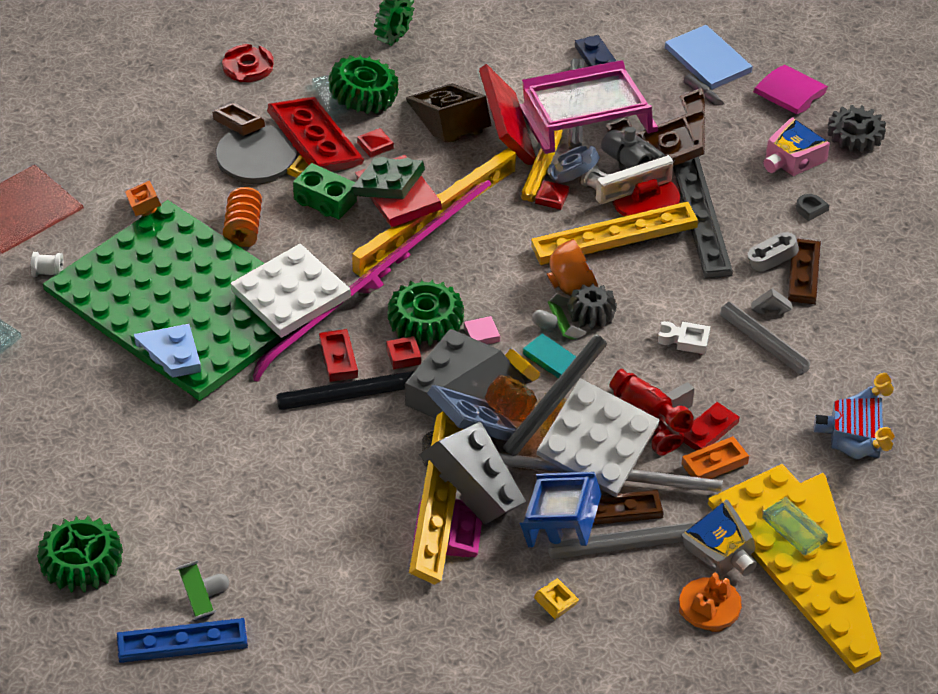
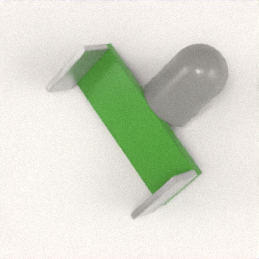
[532,293,586,340]
[176,560,229,620]

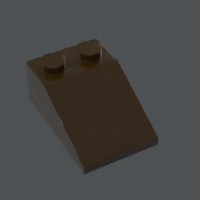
[406,83,492,142]

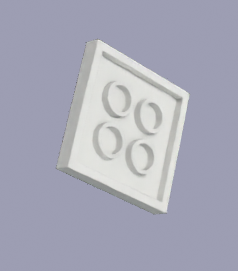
[231,244,351,338]
[536,378,659,497]

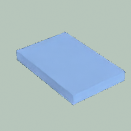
[665,25,753,90]

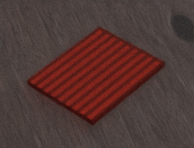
[0,164,84,254]

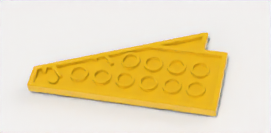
[708,464,881,674]

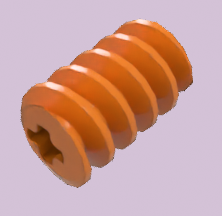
[223,187,262,247]

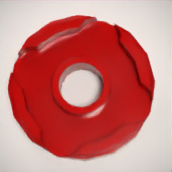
[222,44,274,82]

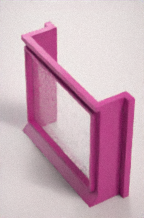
[520,60,658,154]

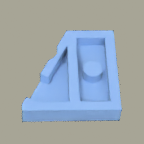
[134,324,201,377]

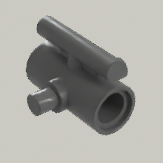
[601,127,666,171]

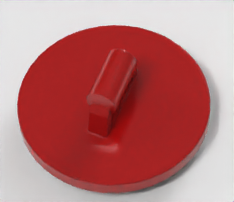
[612,179,680,217]

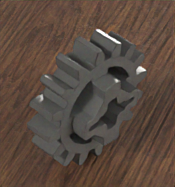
[828,105,886,152]

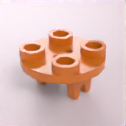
[679,572,742,632]

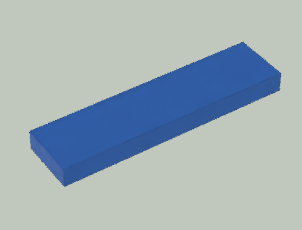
[117,618,248,663]

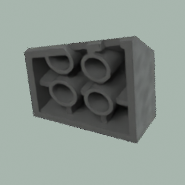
[405,329,525,419]

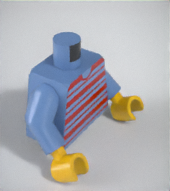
[814,373,895,459]

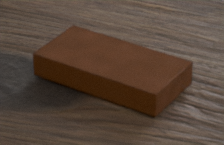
[212,102,265,136]

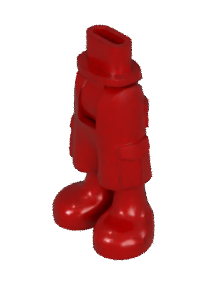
[609,369,694,456]

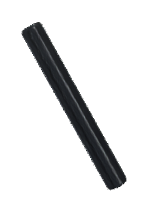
[276,370,416,410]

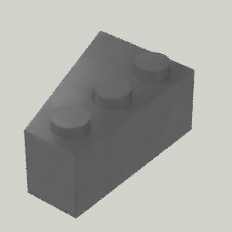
[419,421,526,525]

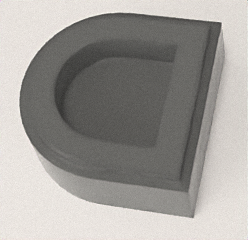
[796,194,830,221]

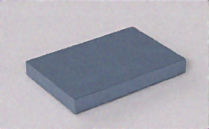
[427,385,518,441]

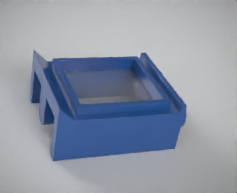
[519,472,602,547]

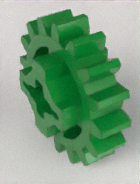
[374,0,415,46]

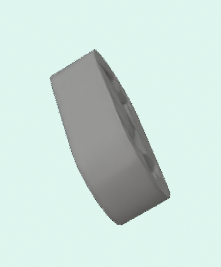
[748,232,799,272]

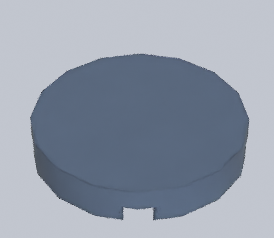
[547,146,600,183]

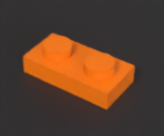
[125,180,161,217]
[681,436,749,479]

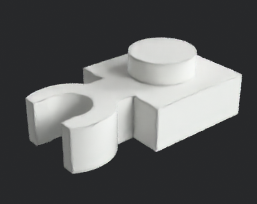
[658,321,711,354]

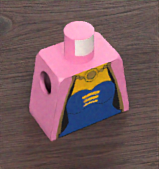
[763,117,830,176]

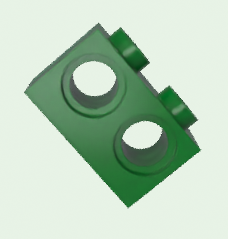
[293,163,357,220]

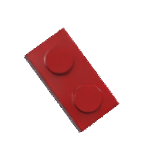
[319,329,358,382]
[679,402,740,451]

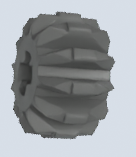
[568,283,617,330]

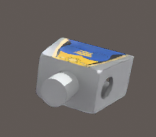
[682,499,757,576]

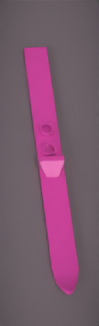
[253,180,492,382]

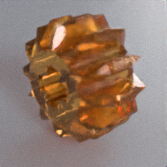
[485,375,537,422]

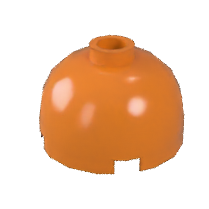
[547,239,598,296]

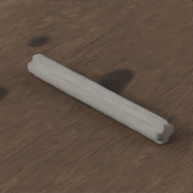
[548,522,696,559]

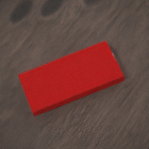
[479,64,536,165]
[267,97,364,172]
[355,155,443,227]

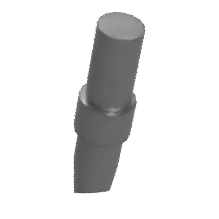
[683,74,724,105]

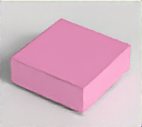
[464,316,500,345]

